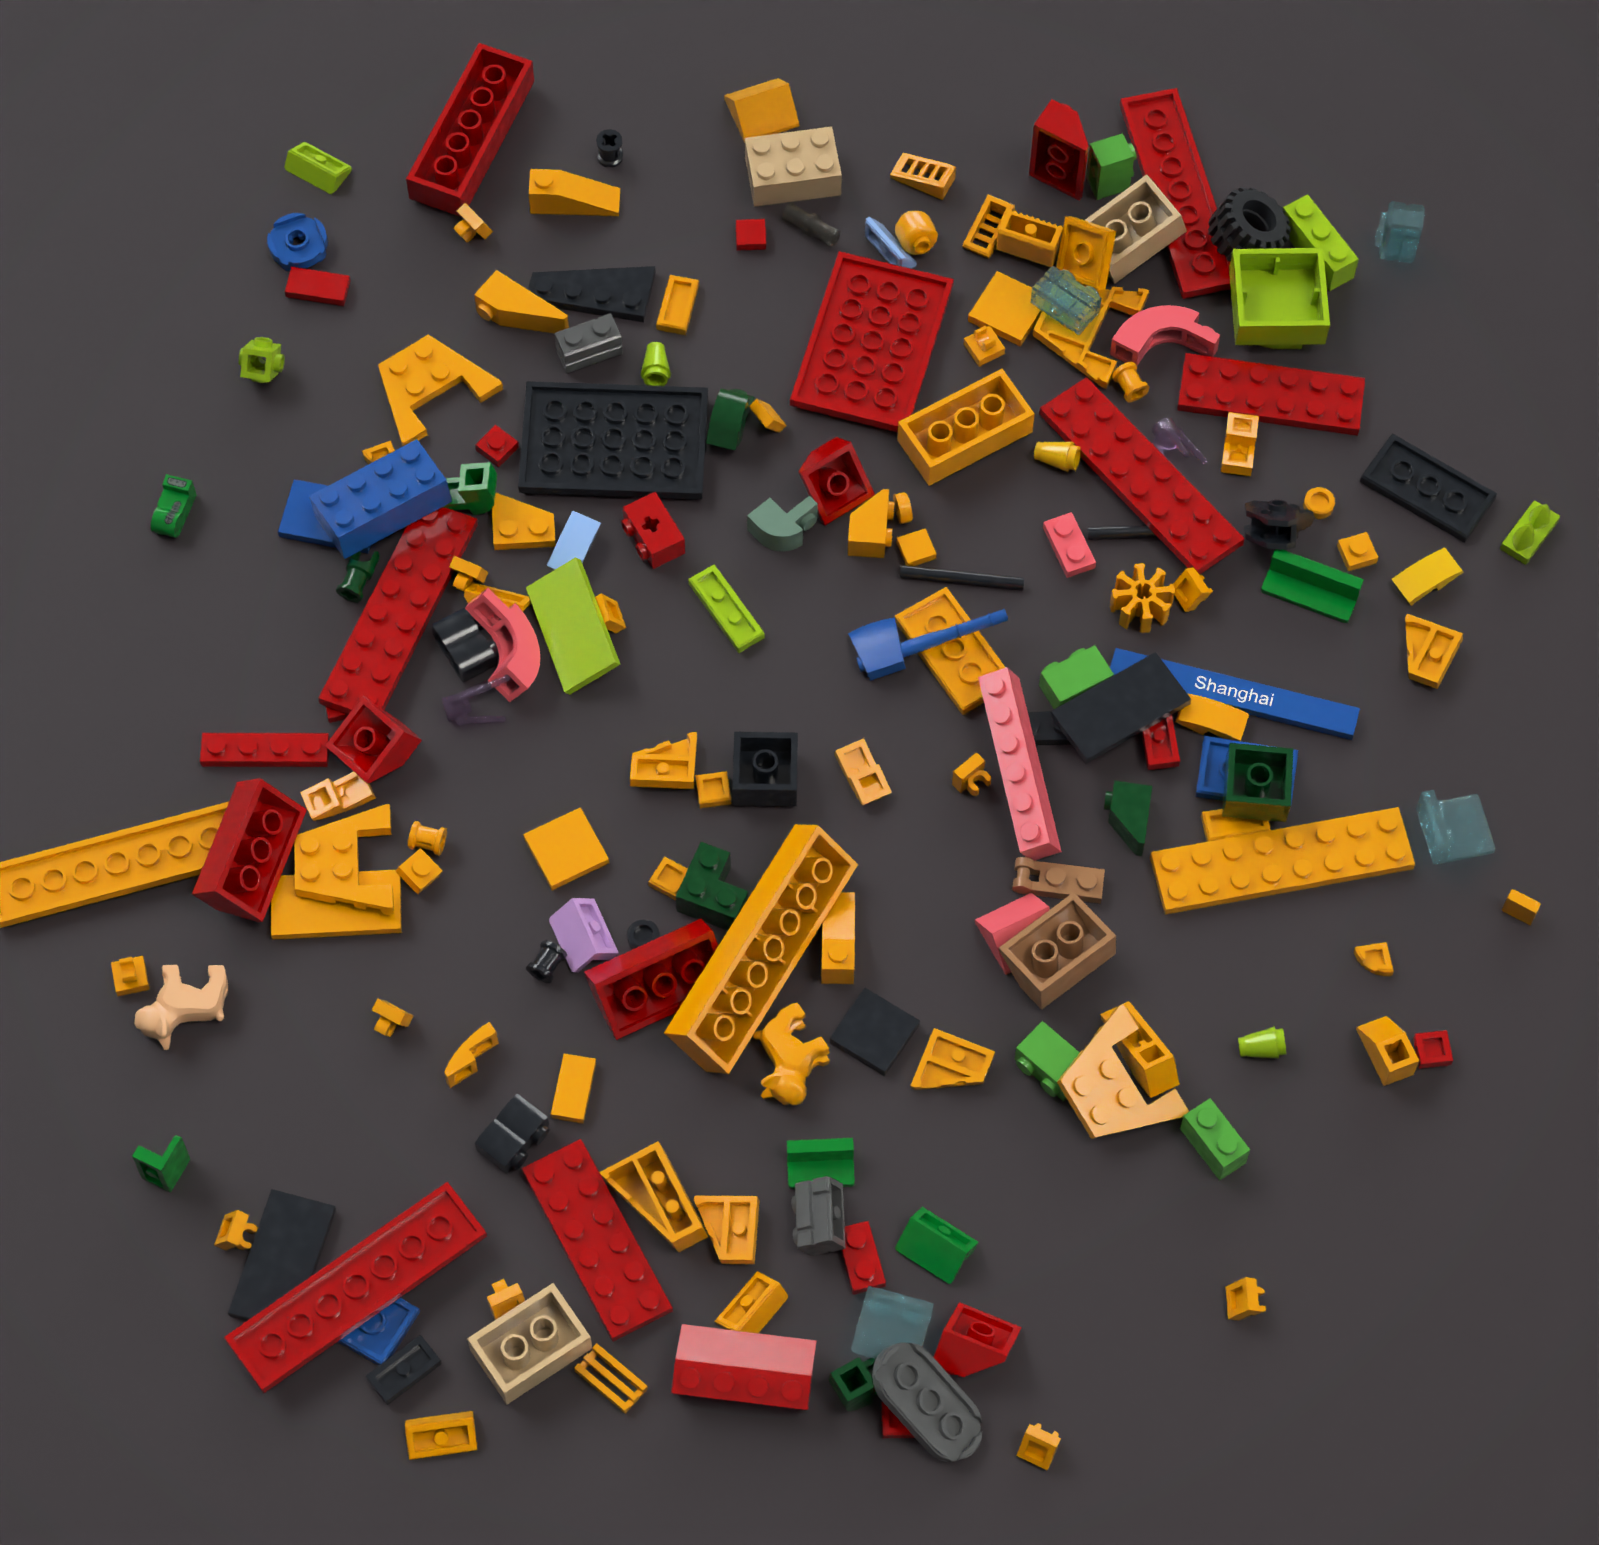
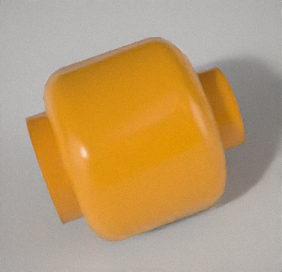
[895,211,938,255]

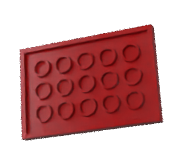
[790,251,954,432]

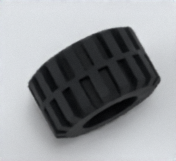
[1208,187,1291,262]

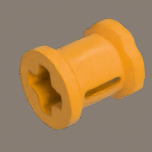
[1112,362,1150,402]
[408,821,447,856]

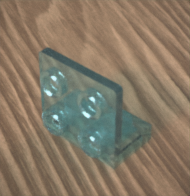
[1416,790,1495,865]
[851,1286,934,1359]

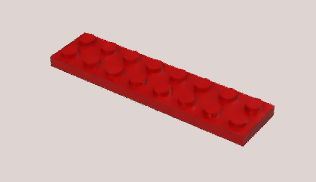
[1120,88,1231,299]
[1039,377,1245,575]
[318,507,478,714]
[224,1181,487,1394]

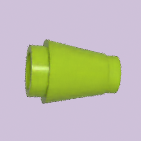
[641,342,671,386]
[1238,1026,1287,1059]

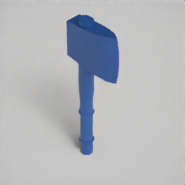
[848,609,1008,681]

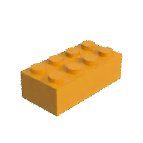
[897,369,1035,486]

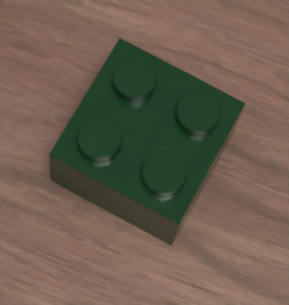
[1222,743,1294,822]

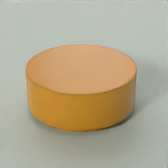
[1303,487,1335,519]
[893,492,913,524]

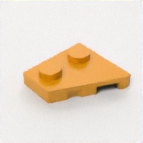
[492,493,556,550]
[1405,614,1463,689]
[630,732,697,789]
[910,1028,995,1090]
[694,1196,760,1264]

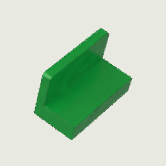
[132,1135,190,1193]
[787,1138,855,1189]
[895,1207,979,1284]

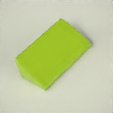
[284,142,352,194]

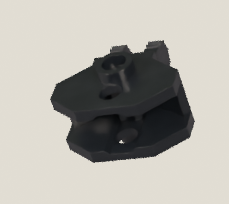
[1244,499,1315,550]

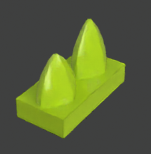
[1500,500,1560,565]

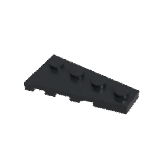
[528,266,656,322]

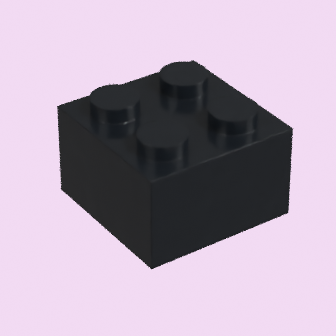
[733,732,798,806]

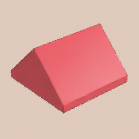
[975,893,1050,975]

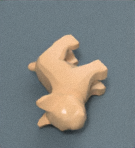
[134,965,228,1050]

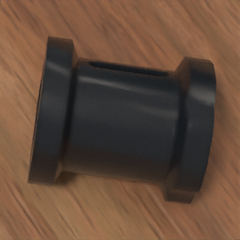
[596,129,623,168]
[526,940,567,983]

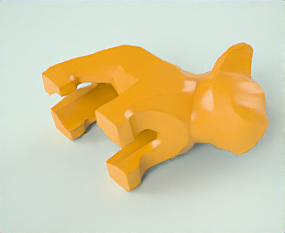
[753,1002,830,1106]

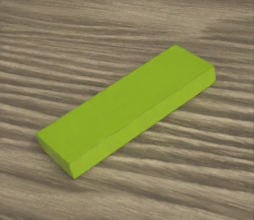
[688,564,765,653]

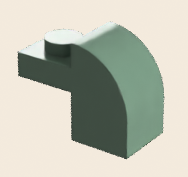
[747,496,818,551]

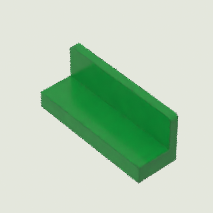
[1261,549,1364,623]

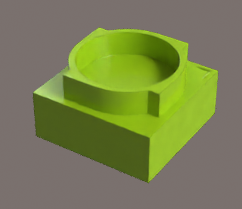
[1229,248,1330,349]

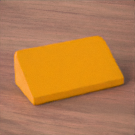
[715,1271,788,1333]
[405,1411,477,1460]

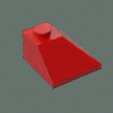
[798,437,875,525]
[325,696,422,783]
[934,1302,1022,1377]

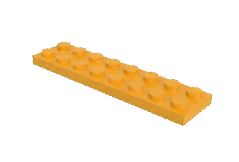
[0,802,229,928]
[1150,807,1415,915]

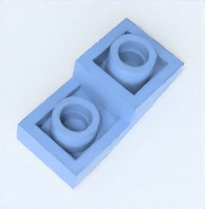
[547,511,601,569]

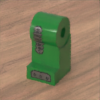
[151,474,197,538]

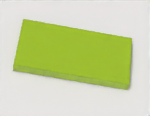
[526,557,621,695]

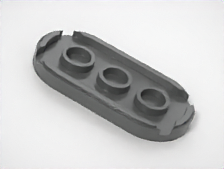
[872,1342,983,1462]

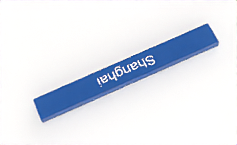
[1110,648,1360,740]

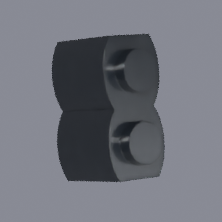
[432,608,498,683]
[475,1093,550,1174]

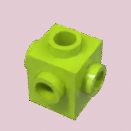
[239,337,285,383]

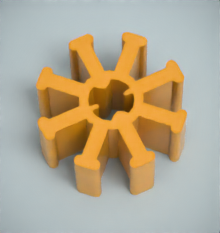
[1110,563,1175,633]

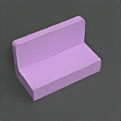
[549,898,619,972]

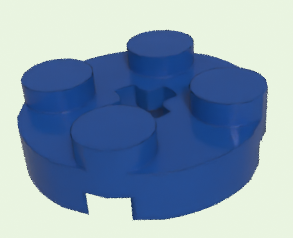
[267,213,328,271]

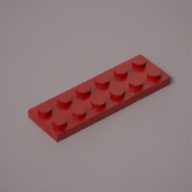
[1177,353,1365,436]
[522,1139,673,1342]

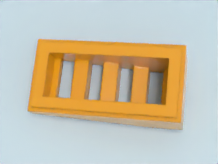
[890,153,956,200]
[962,194,1016,259]

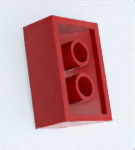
[1029,99,1089,201]

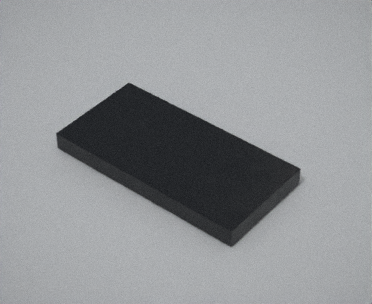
[1360,433,1498,543]
[1051,652,1191,764]
[228,1189,336,1321]

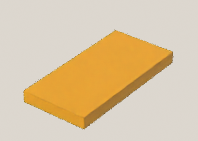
[894,587,1006,715]
[271,870,402,940]

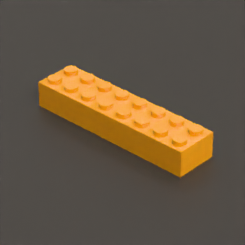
[664,824,858,1074]

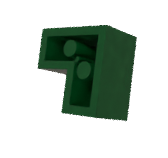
[676,842,748,931]

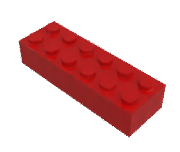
[406,43,535,217]

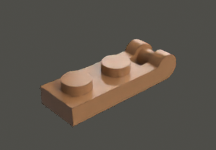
[1012,857,1105,904]

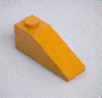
[529,169,620,216]
[474,270,569,333]
[821,892,855,984]
[1100,1001,1180,1098]

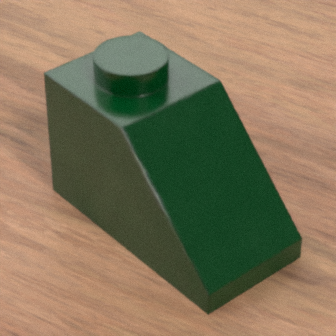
[1103,780,1152,856]

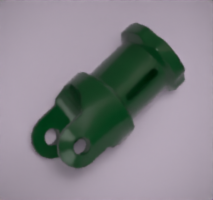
[336,551,380,603]

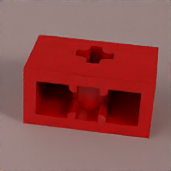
[621,492,685,569]

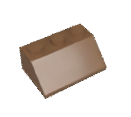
[999,892,1116,1010]

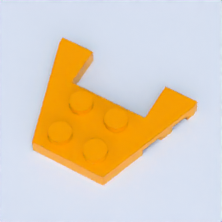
[1033,282,1149,389]
[378,334,503,446]
[294,804,394,915]
[1057,1004,1189,1139]

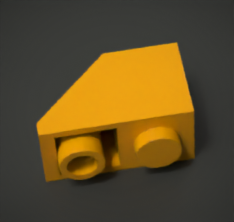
[848,489,895,558]
[1356,1016,1419,1086]

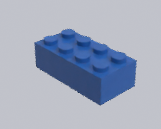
[309,439,452,559]

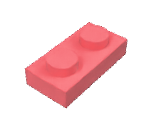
[1043,512,1096,578]

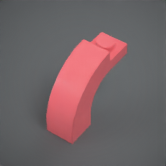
[1110,305,1220,366]
[465,588,540,703]

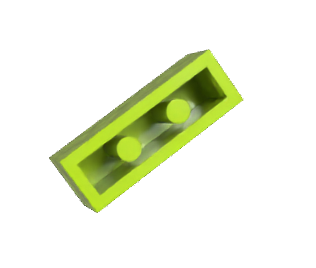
[1283,194,1359,291]

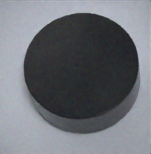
[627,919,660,949]

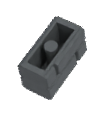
[554,313,623,373]
[791,1176,846,1256]

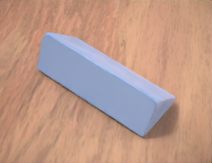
[865,217,917,269]

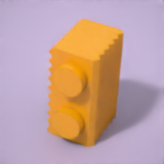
[996,209,1063,267]

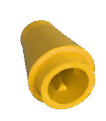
[1034,441,1081,472]

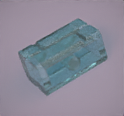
[1374,201,1425,263]
[1030,266,1102,335]

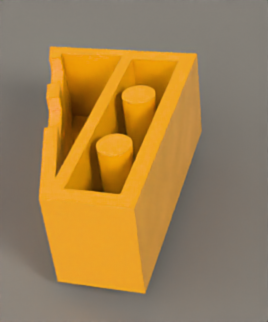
[599,1141,708,1252]

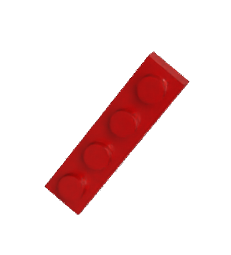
[200,733,330,767]

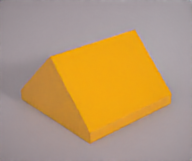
[724,78,799,143]

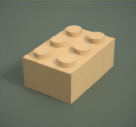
[745,127,842,207]
[1085,175,1187,284]
[467,1283,592,1404]

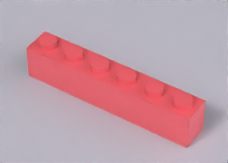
[978,667,1062,861]

